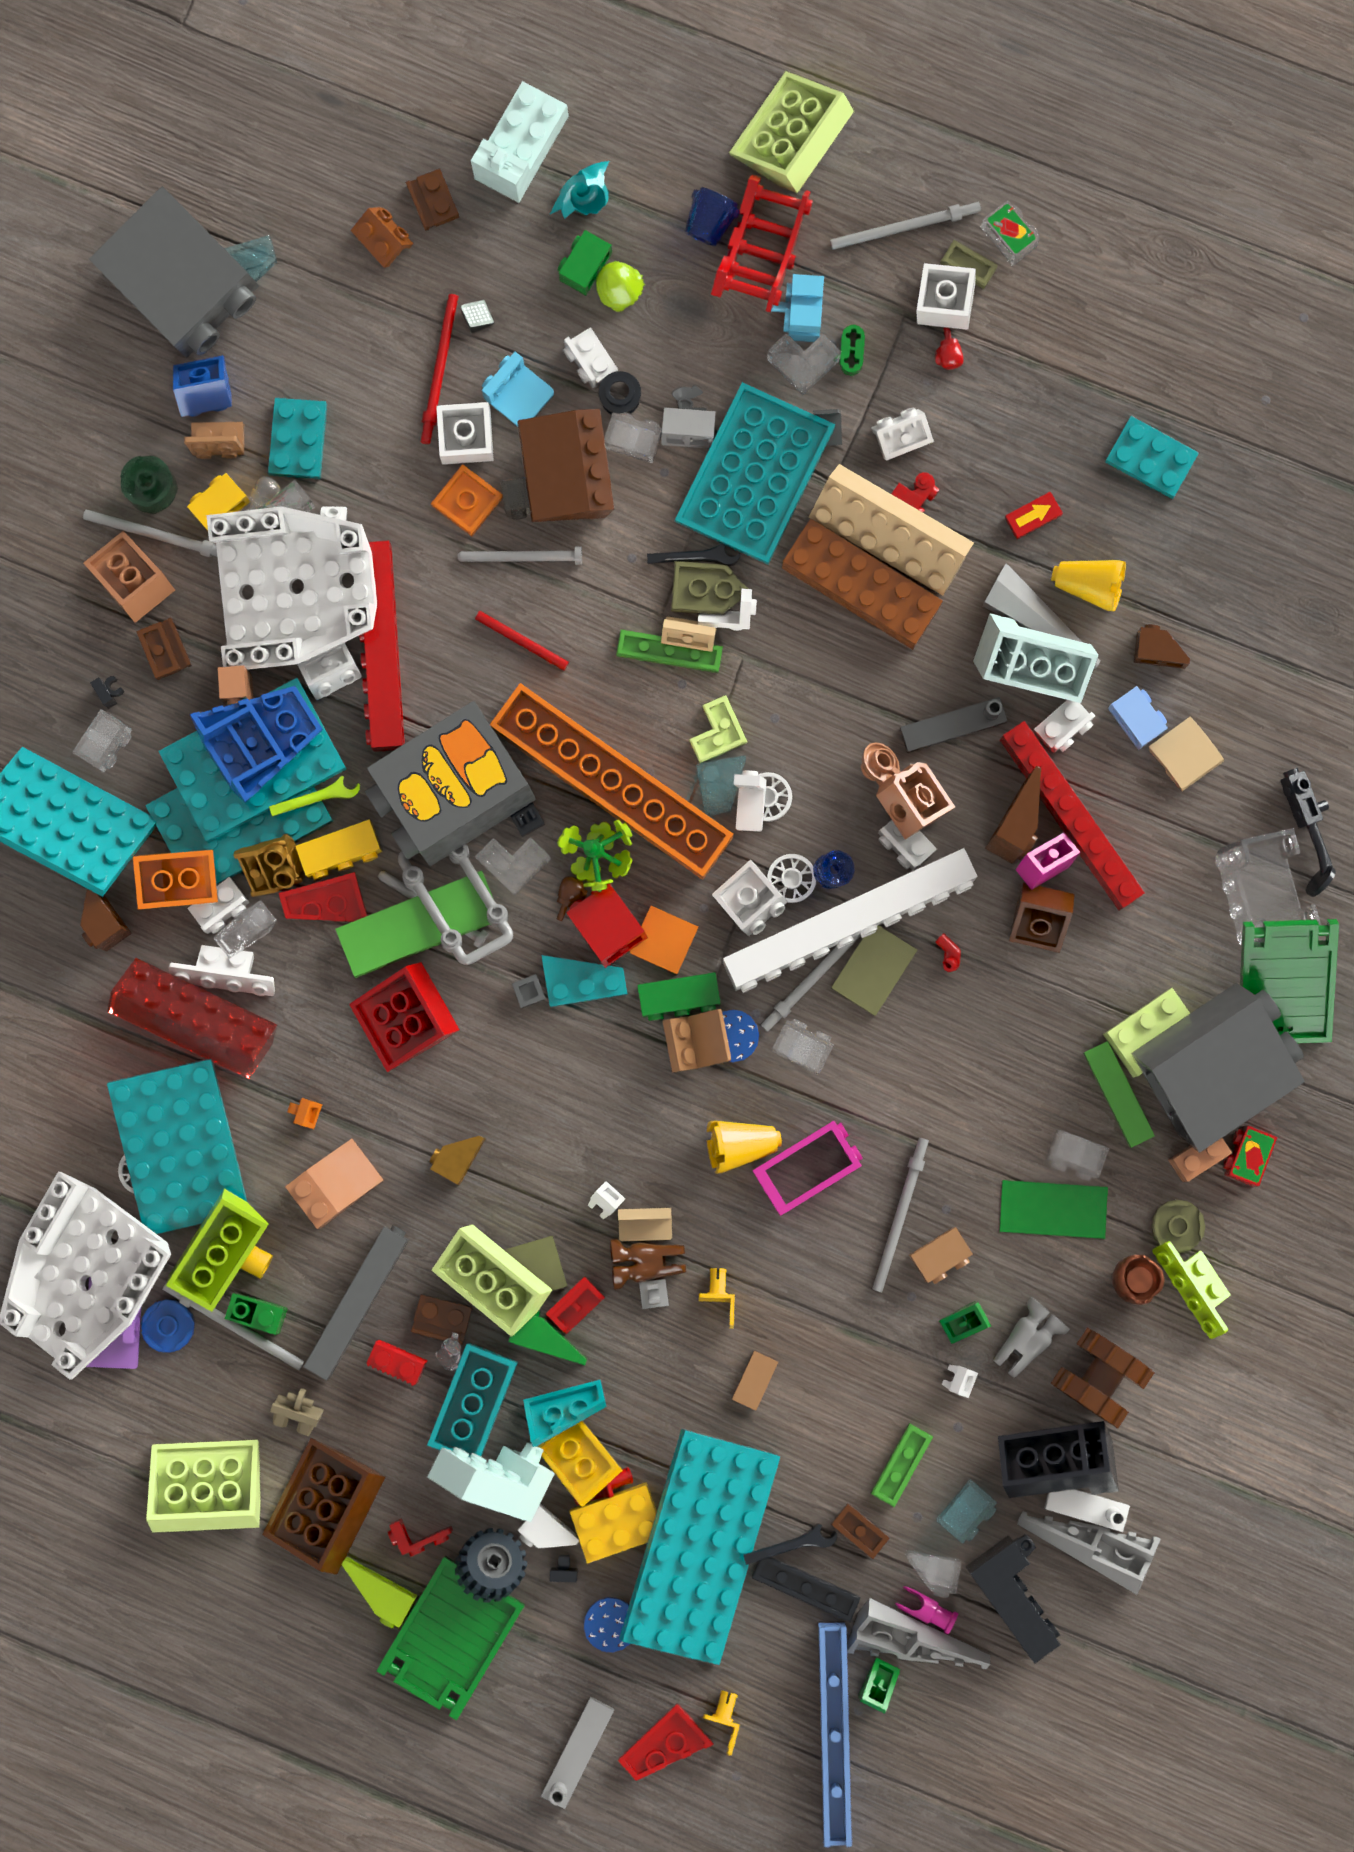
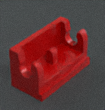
[546,1276,605,1334]

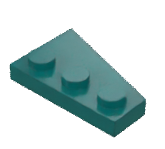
[541,955,628,1007]
[523,1380,607,1447]

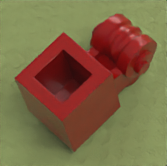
[891,472,940,513]

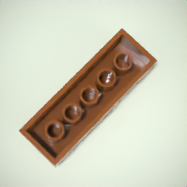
[782,518,943,650]

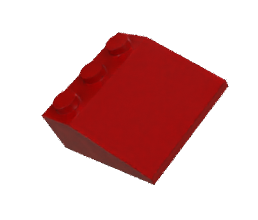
[349,962,460,1072]

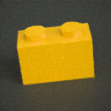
[187,473,250,531]

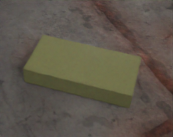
[940,240,998,289]

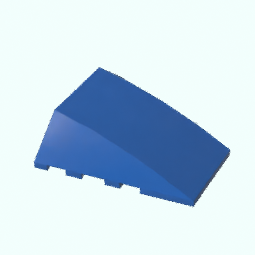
[190,686,323,803]

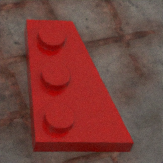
[279,872,367,922]
[618,1703,714,1781]

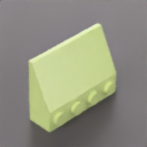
[729,71,854,193]
[147,1440,260,1532]

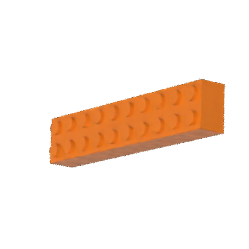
[490,683,734,880]

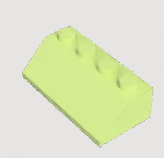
[432,1225,552,1336]

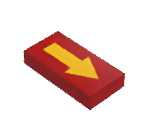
[1004,491,1063,540]

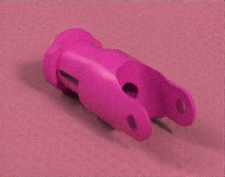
[895,1586,959,1635]

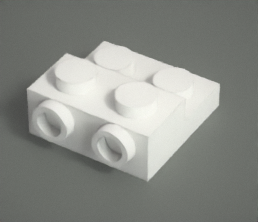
[712,860,788,936]

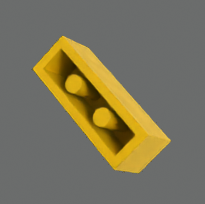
[295,819,383,880]

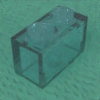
[936,1479,997,1544]

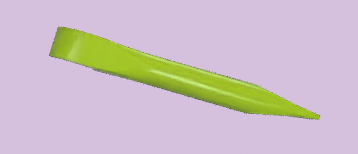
[269,776,360,816]

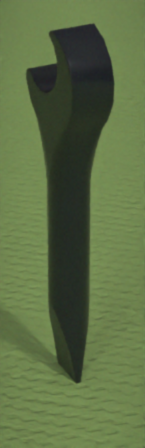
[647,543,741,566]
[743,1523,838,1565]

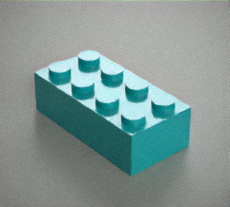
[427,1342,518,1457]

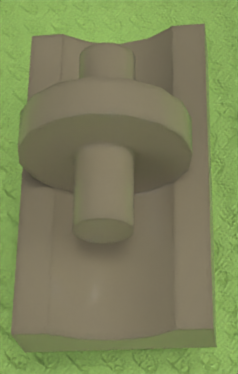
[270,1388,324,1436]

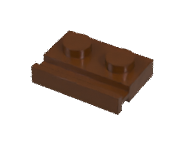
[406,168,460,231]
[136,617,192,680]
[411,1294,473,1345]

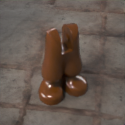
[610,1239,686,1290]

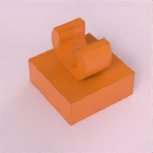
[287,1098,323,1129]

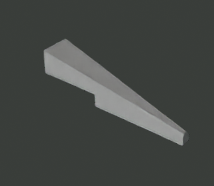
[983,564,1100,669]
[1018,1511,1161,1594]
[847,1598,990,1669]

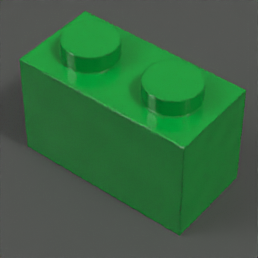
[558,230,612,296]

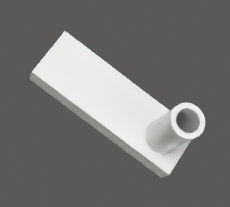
[1044,1489,1130,1532]

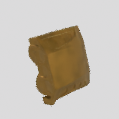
[233,834,304,897]

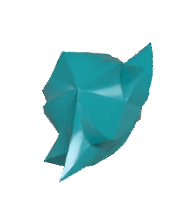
[549,161,609,219]

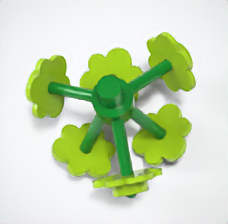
[557,820,632,892]

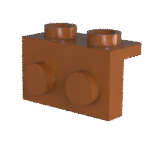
[350,207,413,267]

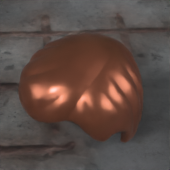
[1112,1255,1165,1305]

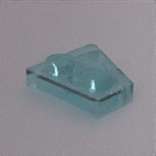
[224,235,277,282]
[696,755,746,816]

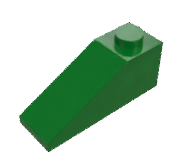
[508,1311,587,1365]

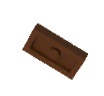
[831,1503,890,1559]

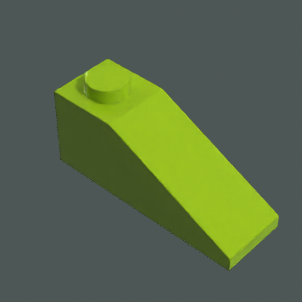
[342,1557,417,1628]

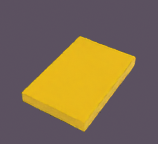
[538,1420,623,1507]

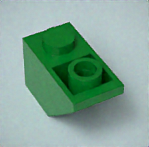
[225,1293,288,1335]

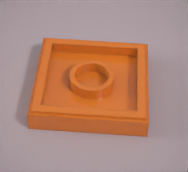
[431,464,503,537]
[629,906,699,975]

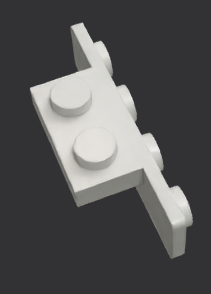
[169,945,275,996]

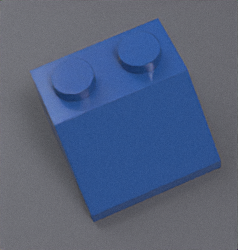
[173,356,232,417]

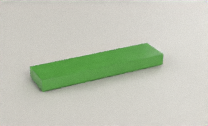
[616,630,723,673]
[1083,1041,1155,1148]

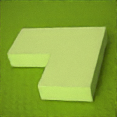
[689,695,747,764]

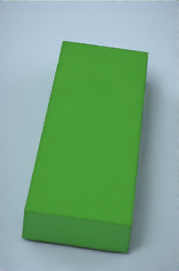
[871,1423,933,1507]

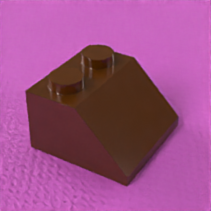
[1009,882,1075,953]
[80,889,132,952]

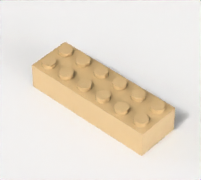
[809,464,974,596]

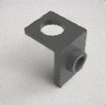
[813,409,842,446]

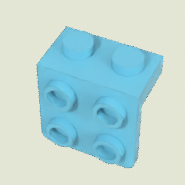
[482,352,554,427]

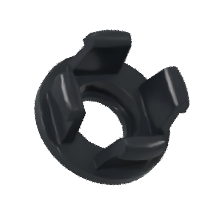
[599,371,641,415]

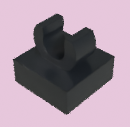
[90,676,125,709]
[511,802,545,837]
[550,1555,578,1583]

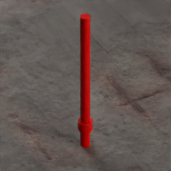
[420,294,458,444]

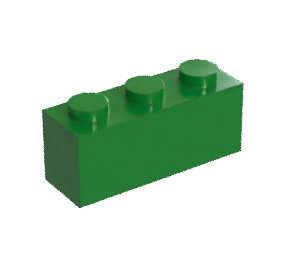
[638,972,721,1021]

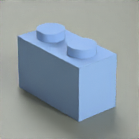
[1108,686,1167,750]

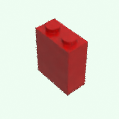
[566,883,648,968]

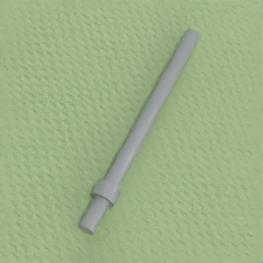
[830,202,981,250]
[83,509,217,558]
[761,934,861,1032]
[872,1137,929,1292]
[163,1282,304,1371]

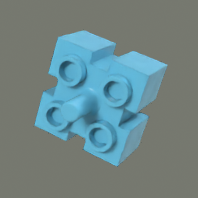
[771,274,824,342]

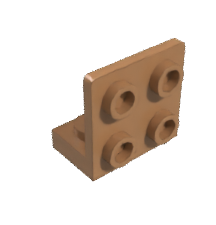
[184,422,244,459]
[663,1009,731,1073]

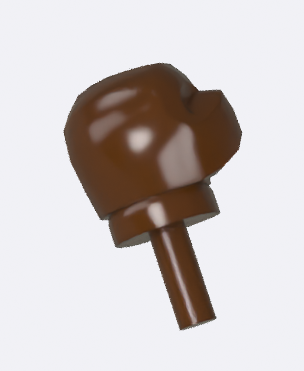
[556,876,588,921]

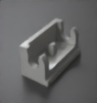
[662,408,716,449]

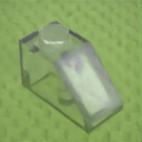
[214,900,277,959]
[905,1550,961,1598]

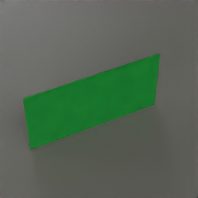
[1000,1180,1108,1239]

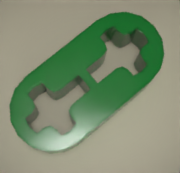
[840,325,865,376]

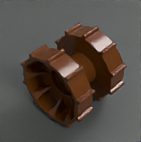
[1051,1327,1155,1429]

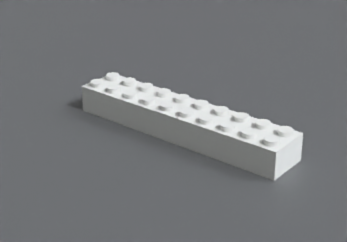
[723,848,978,993]

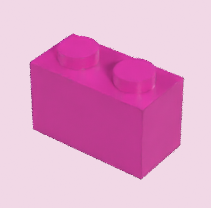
[1016,833,1080,890]

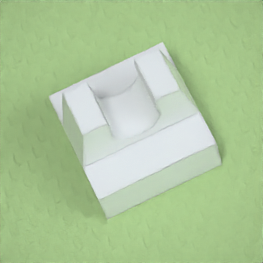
[588,1182,625,1219]
[942,1364,978,1398]

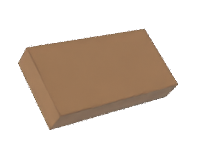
[732,1350,778,1411]

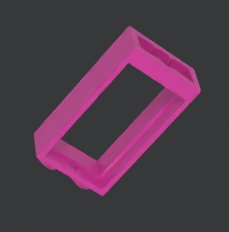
[752,1121,863,1216]

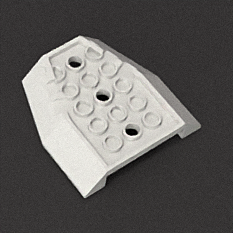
[206,506,377,670]
[0,1171,171,1380]

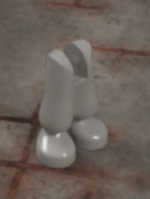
[993,1297,1070,1378]

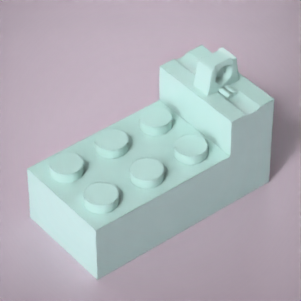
[471,81,568,203]
[973,613,1098,703]
[428,1443,555,1522]

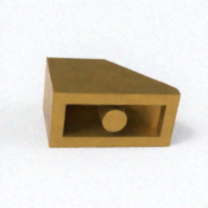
[429,1136,485,1185]

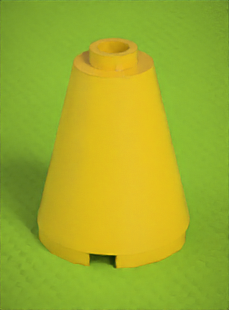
[1051,560,1126,612]
[707,1121,782,1174]

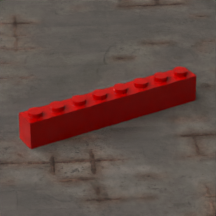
[359,541,405,752]
[1000,721,1145,911]

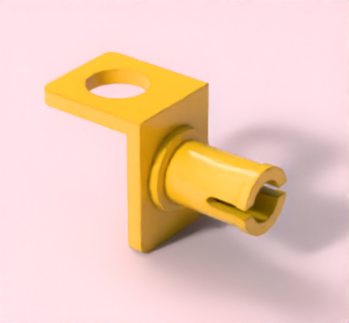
[699,1268,735,1329]
[703,1690,740,1756]

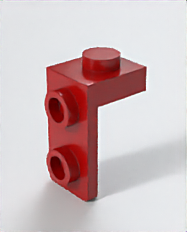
[388,1518,453,1557]

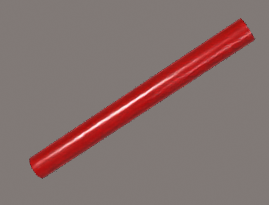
[475,611,569,671]

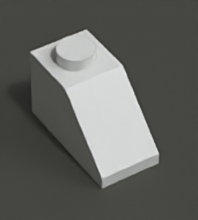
[518,1503,579,1548]

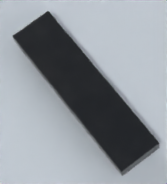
[752,1557,861,1622]

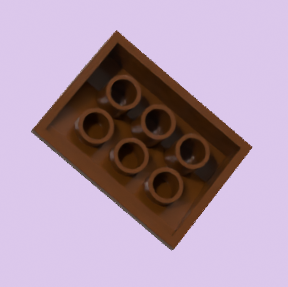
[517,409,614,522]
[985,766,1041,864]
[262,1438,386,1575]

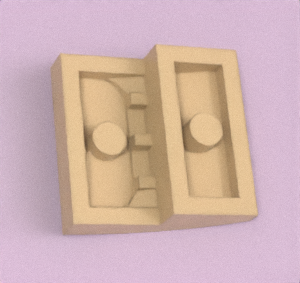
[1149,716,1224,791]

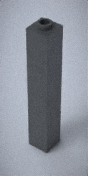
[304,1225,409,1380]

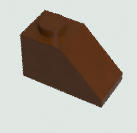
[1134,624,1190,669]

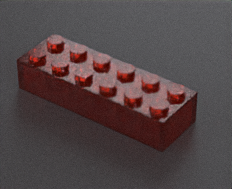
[107,958,277,1079]

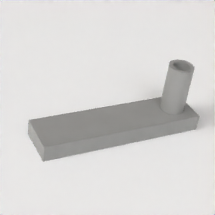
[541,1696,614,1809]

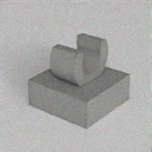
[639,1279,669,1309]

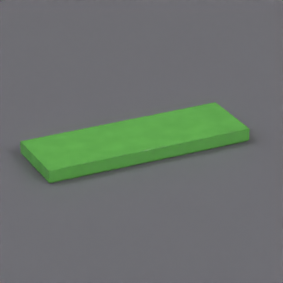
[335,871,494,978]

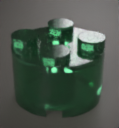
[120,455,178,514]

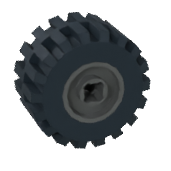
[455,1528,527,1603]

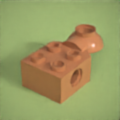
[861,742,955,840]

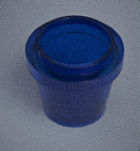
[684,187,740,247]

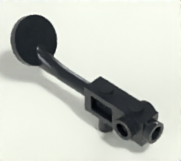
[1280,768,1336,897]

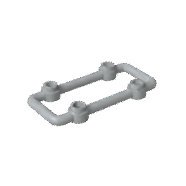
[398,844,513,965]

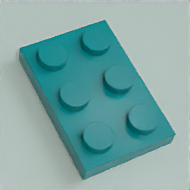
[268,398,327,479]
[1105,416,1199,499]

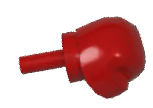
[935,327,964,370]

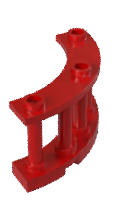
[711,174,813,312]

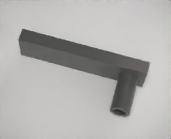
[900,697,1008,753]

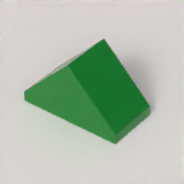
[939,1301,991,1344]
[858,1657,900,1714]

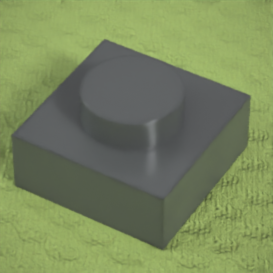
[512,974,546,1009]

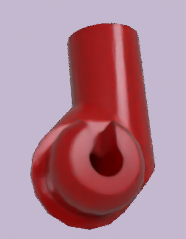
[935,933,961,972]

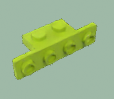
[1152,1241,1230,1339]

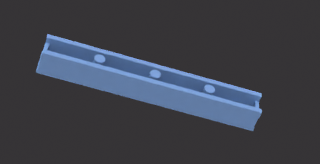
[818,1622,852,1847]

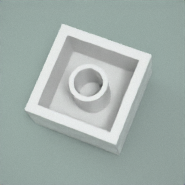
[917,263,975,330]
[437,402,494,465]

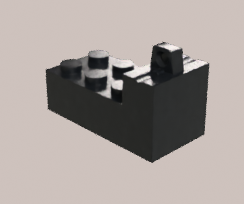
[998,1421,1119,1498]
[965,1534,1061,1664]

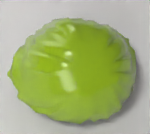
[596,261,645,312]

